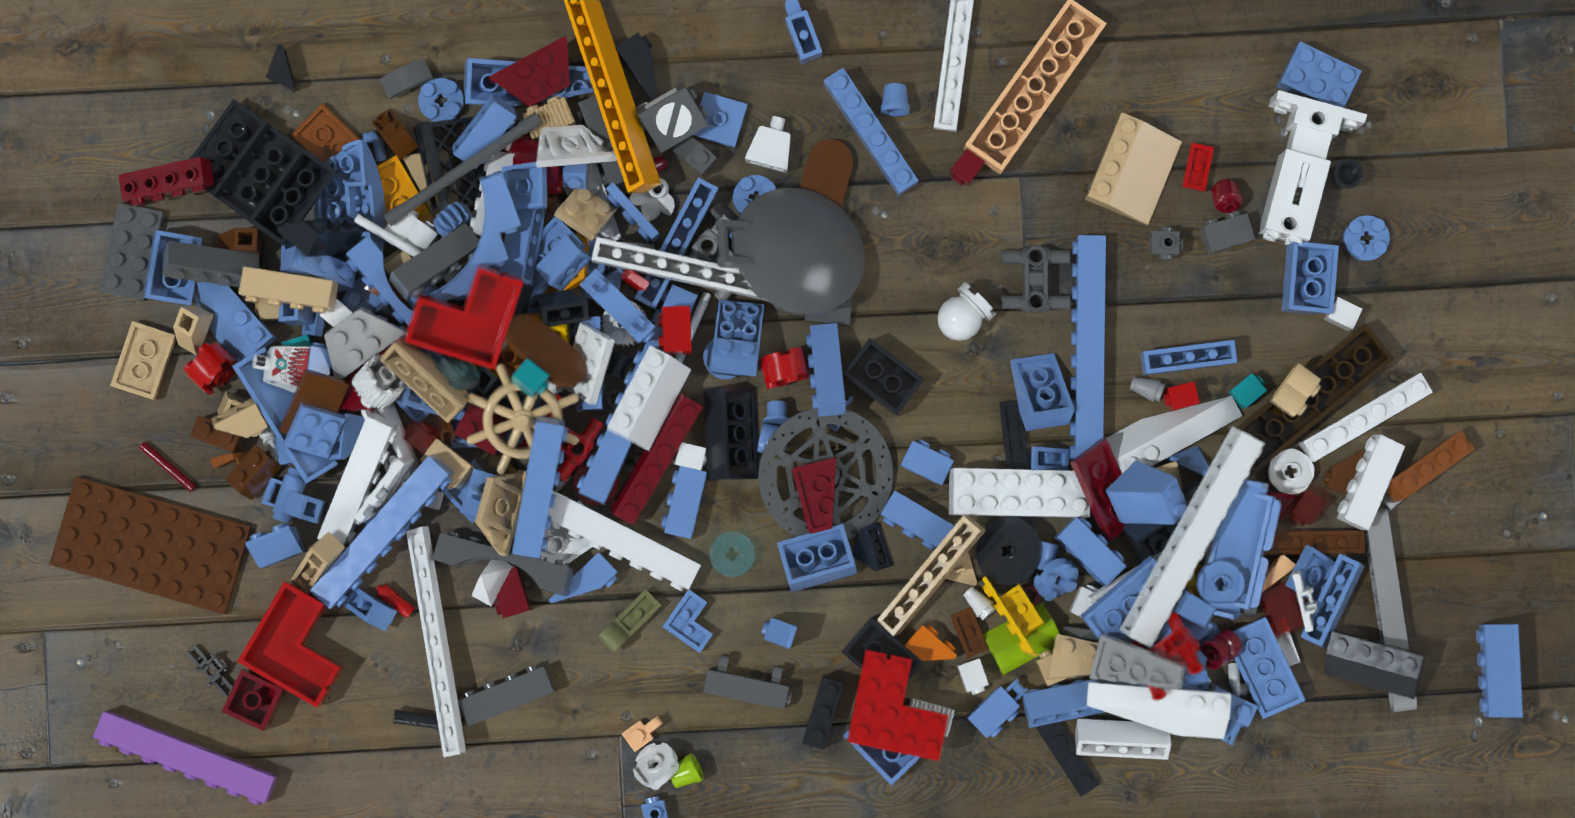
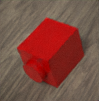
[1163,381,1200,411]

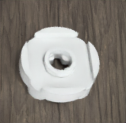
[1267,449,1314,495]
[633,743,680,790]

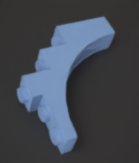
[426,170,521,301]

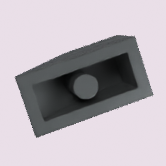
[669,136,717,178]

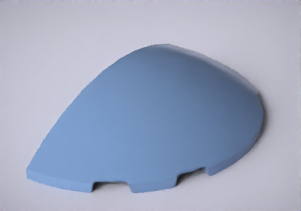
[316,140,386,276]

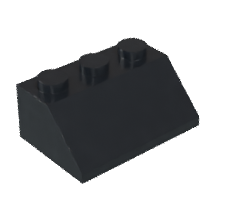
[277,216,364,257]

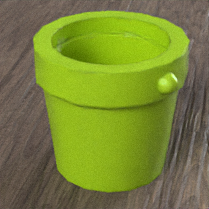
[670,753,704,788]

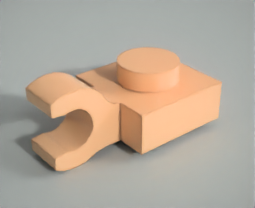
[622,716,663,752]

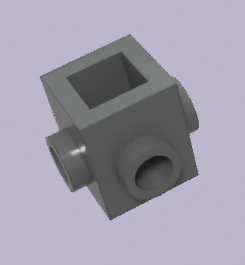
[1149,227,1183,261]

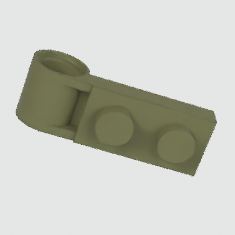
[598,589,662,653]

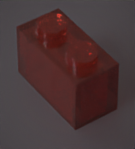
[1259,583,1304,639]

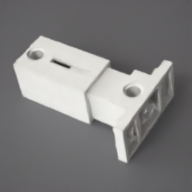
[1258,90,1367,245]

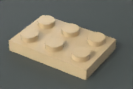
[110,321,176,400]

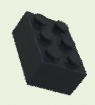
[842,338,924,417]
[841,617,923,682]

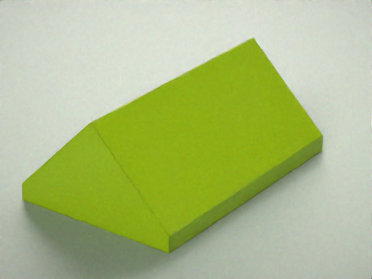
[982,603,1059,675]

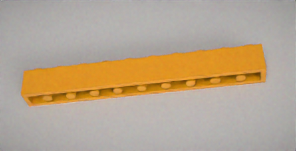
[564,0,661,193]

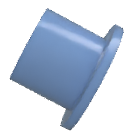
[762,401,790,426]

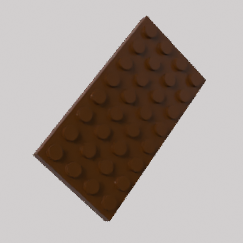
[49,477,252,615]

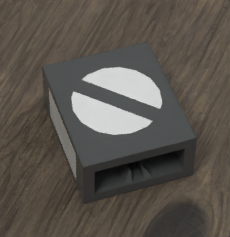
[637,82,709,153]

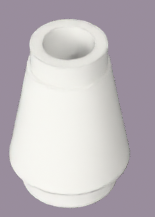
[963,587,996,621]

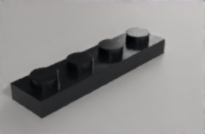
[1035,722,1100,797]

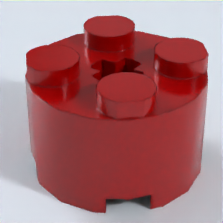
[183,343,238,395]
[758,347,810,390]

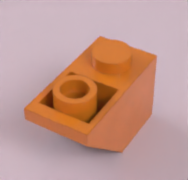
[904,625,957,661]

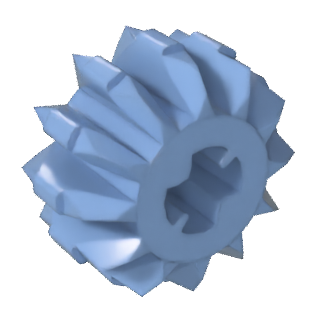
[434,201,473,237]

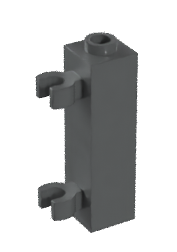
[703,655,792,709]

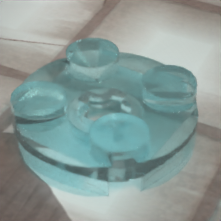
[435,354,480,390]
[709,531,755,577]

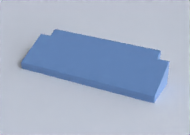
[233,347,338,484]
[1201,479,1281,619]

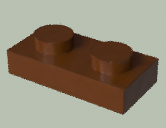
[950,607,988,658]

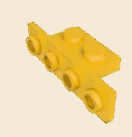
[982,576,1045,657]

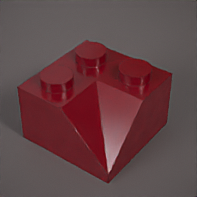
[454,393,511,456]
[221,669,283,731]

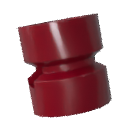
[1199,630,1242,670]

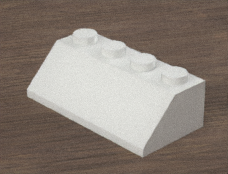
[607,346,691,451]

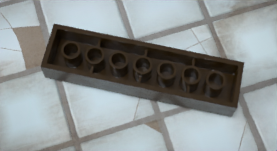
[1220,323,1395,475]

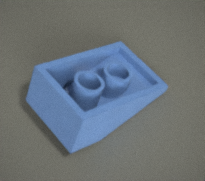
[1010,353,1075,431]

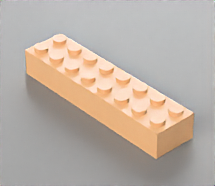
[964,0,1107,175]

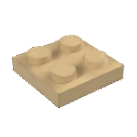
[554,189,617,241]

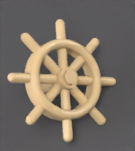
[466,364,579,474]

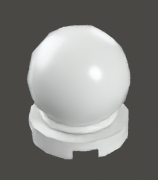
[938,282,996,341]

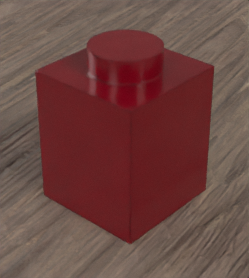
[949,149,985,187]

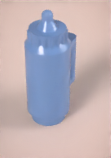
[261,467,306,524]

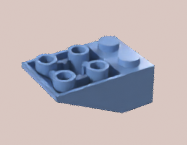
[711,300,764,376]

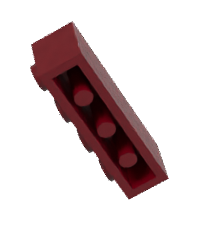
[118,157,214,206]

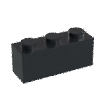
[802,676,844,750]

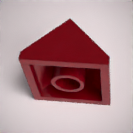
[513,139,563,192]

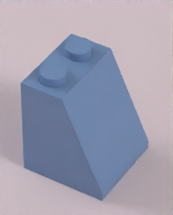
[1106,460,1188,524]

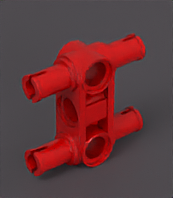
[519,393,604,483]
[1131,612,1203,701]

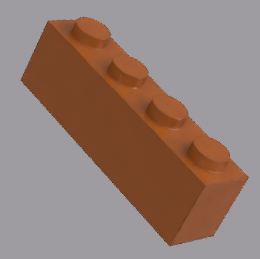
[1386,430,1475,503]

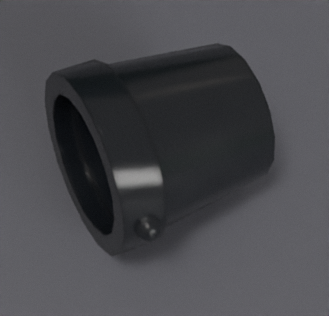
[1332,159,1364,189]

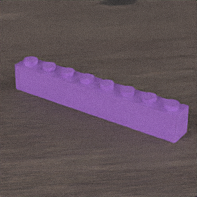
[93,710,278,805]

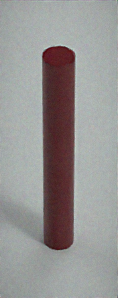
[139,441,197,492]

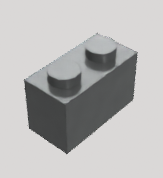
[1200,211,1255,255]

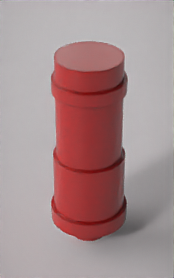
[375,583,416,619]

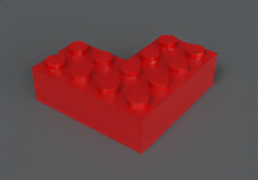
[404,263,523,369]
[237,581,344,708]
[847,650,948,761]

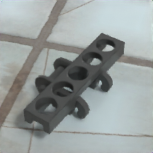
[186,645,233,697]

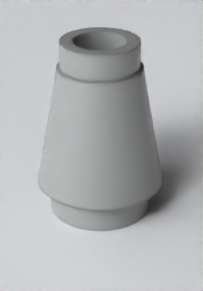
[1130,377,1165,402]

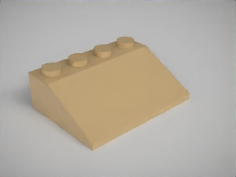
[1085,113,1182,225]

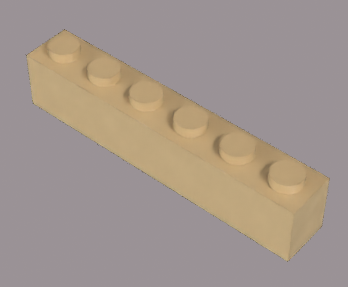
[877,515,986,636]

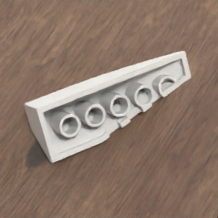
[1105,396,1243,474]
[1087,682,1231,739]

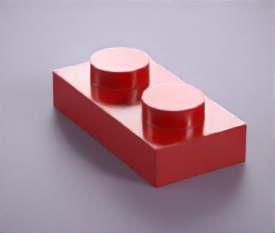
[1182,143,1214,192]

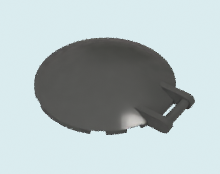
[715,188,865,316]

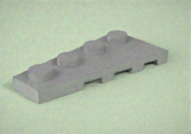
[1089,634,1187,689]

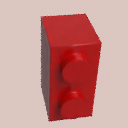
[658,306,692,355]

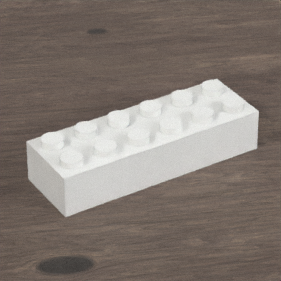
[949,468,1090,518]

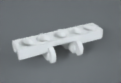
[1293,570,1317,632]

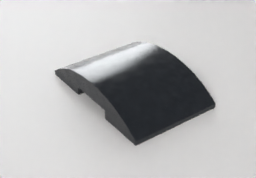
[190,99,338,246]

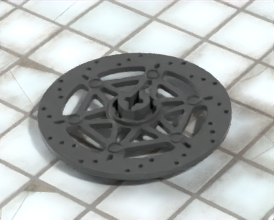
[758,408,893,539]

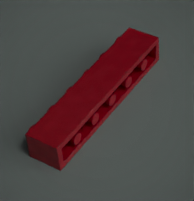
[610,392,703,525]

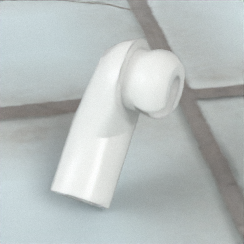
[1228,663,1248,697]

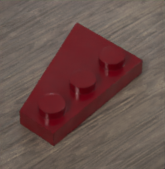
[792,456,837,534]

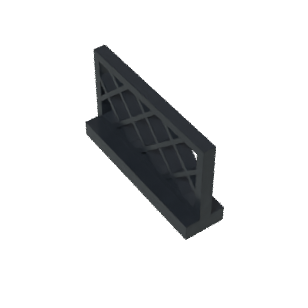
[414,117,482,216]

